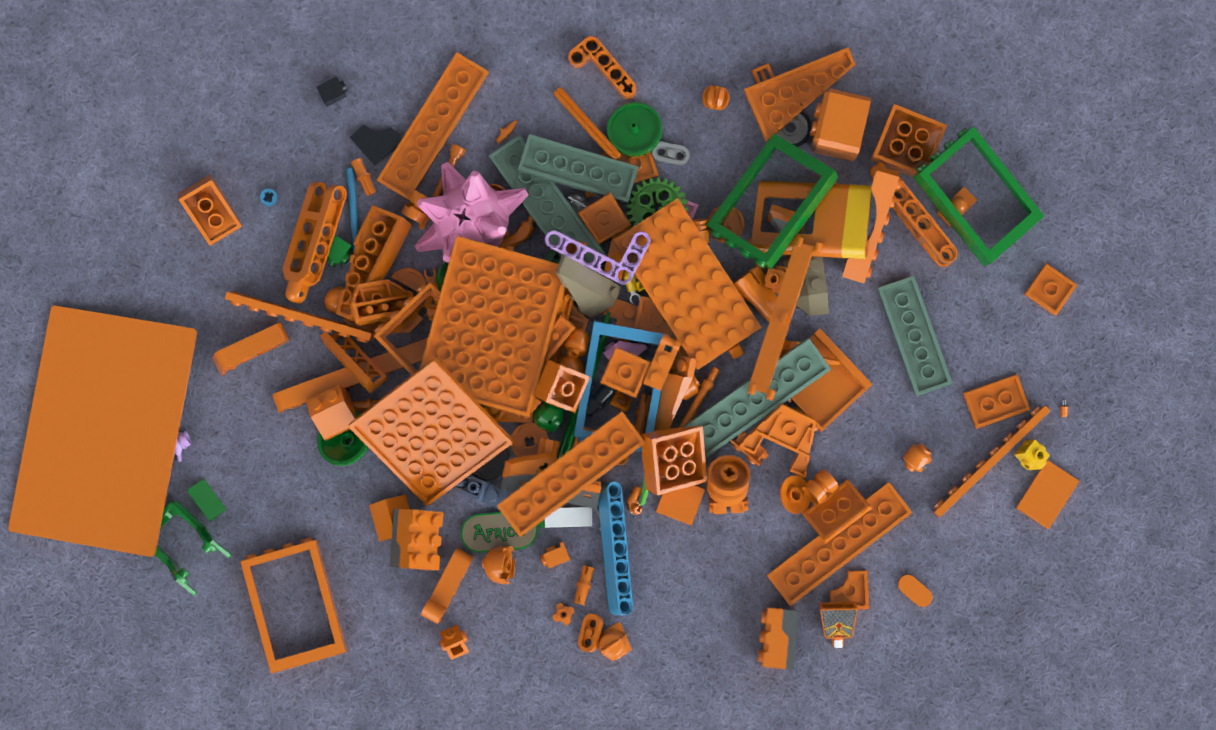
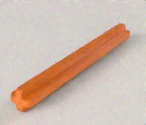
[554,87,621,160]

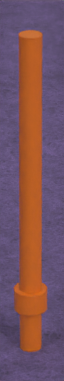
[678,367,720,428]

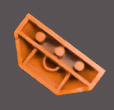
[350,279,418,326]

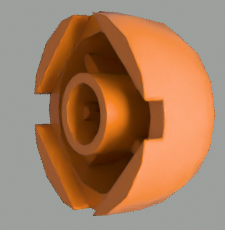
[482,545,516,584]

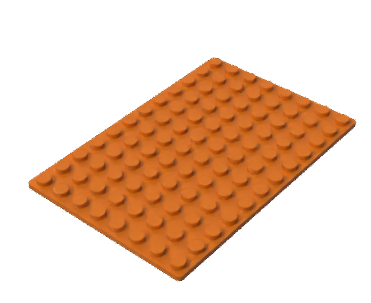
[8,305,197,557]

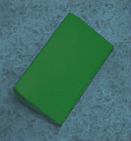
[187,479,227,521]

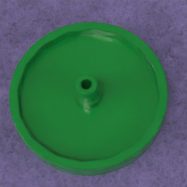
[607,102,663,157]

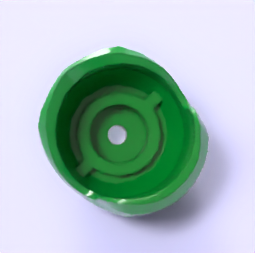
[533,400,565,432]

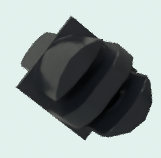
[586,384,613,416]

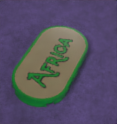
[461,512,538,553]

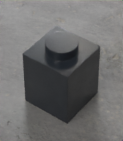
[316,77,348,107]

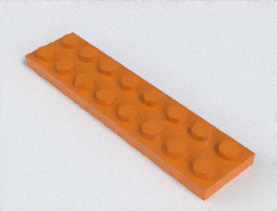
[377,52,489,201]
[497,412,645,537]
[766,482,913,606]

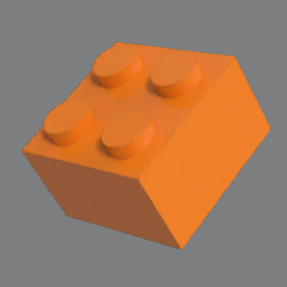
[533,360,590,413]

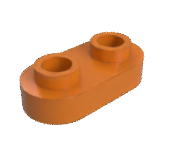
[578,613,603,652]

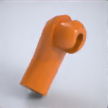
[627,486,642,515]

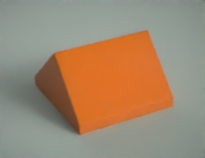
[369,494,410,542]

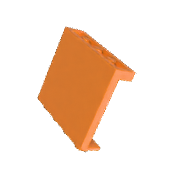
[787,328,873,432]

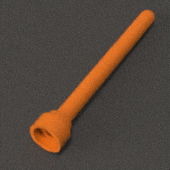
[418,144,466,230]

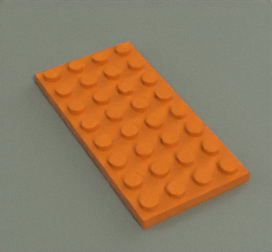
[613,198,762,370]

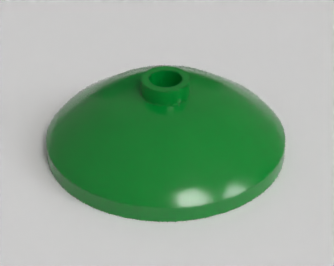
[317,411,369,466]

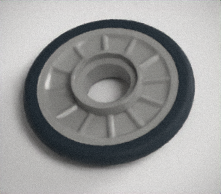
[776,112,811,147]

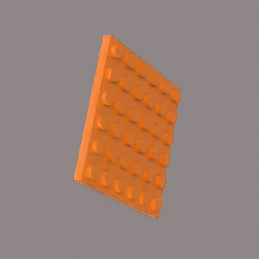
[348,358,513,506]

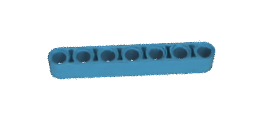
[598,481,633,616]

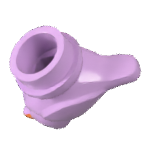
[175,431,191,462]

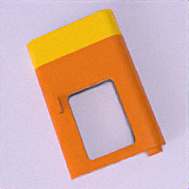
[748,180,872,259]

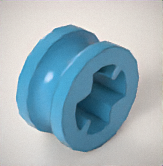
[260,189,278,206]

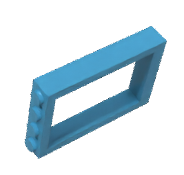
[574,322,671,452]

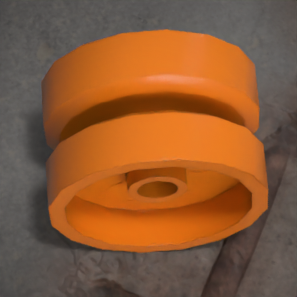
[707,455,750,505]

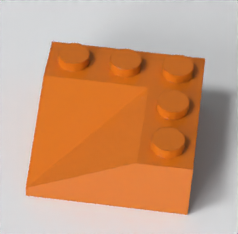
[871,104,947,177]
[640,426,707,495]

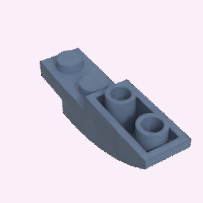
[453,475,512,509]

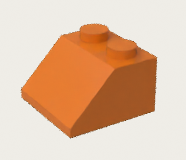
[305,385,357,440]

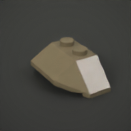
[783,255,829,316]

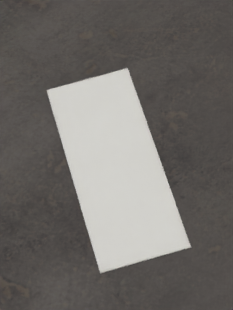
[545,507,592,528]

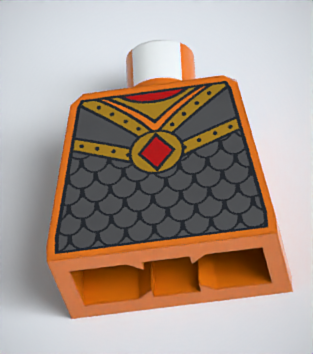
[819,602,858,648]

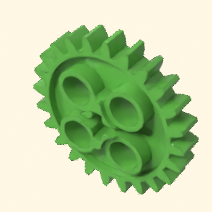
[626,177,688,227]

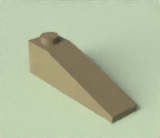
[556,255,620,320]

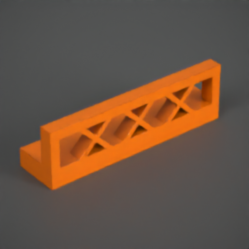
[320,331,388,393]

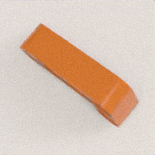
[568,36,636,100]
[212,323,290,376]
[421,548,474,624]

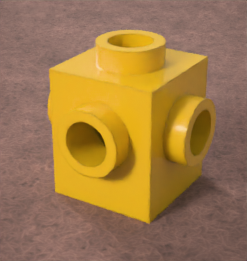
[1014,439,1050,470]

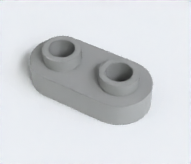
[652,142,690,166]

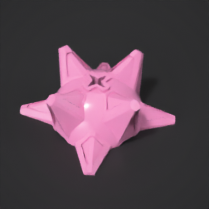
[415,162,529,263]

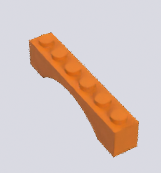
[842,165,902,283]

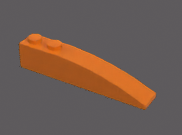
[336,205,412,321]

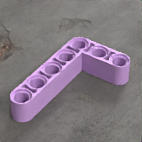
[545,231,650,284]

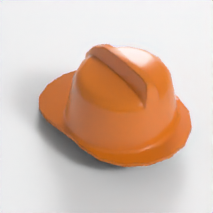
[598,622,632,661]

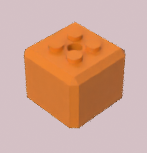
[809,88,871,162]

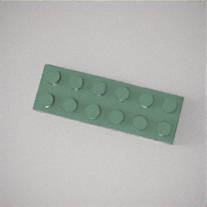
[518,134,639,204]
[877,276,953,397]

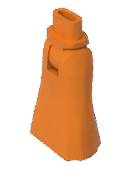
[733,265,777,322]

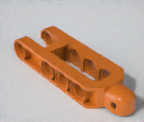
[870,162,958,267]
[282,181,347,304]

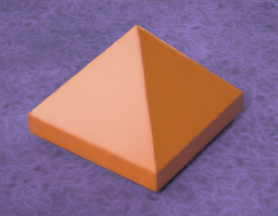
[610,391,633,413]

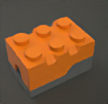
[389,509,444,570]
[757,607,799,670]

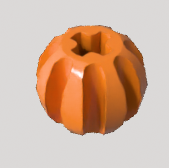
[702,85,730,111]

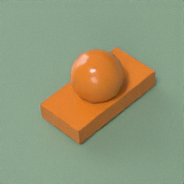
[936,187,977,227]

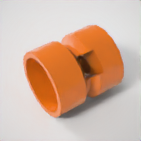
[401,189,429,224]
[802,469,839,505]

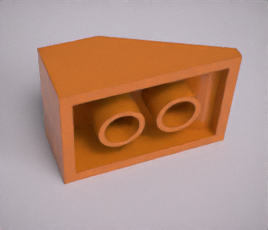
[178,174,242,246]

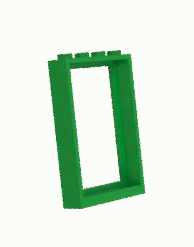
[912,126,1044,266]
[707,133,839,270]

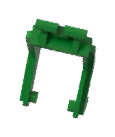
[155,502,232,596]

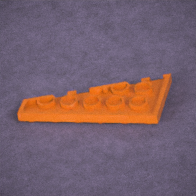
[743,47,856,142]

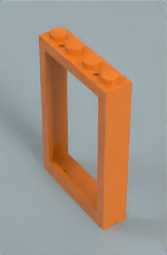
[374,282,441,375]
[240,537,348,674]

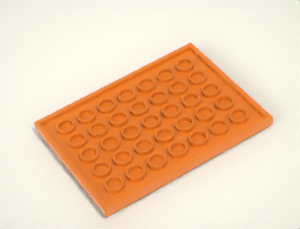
[420,236,564,417]

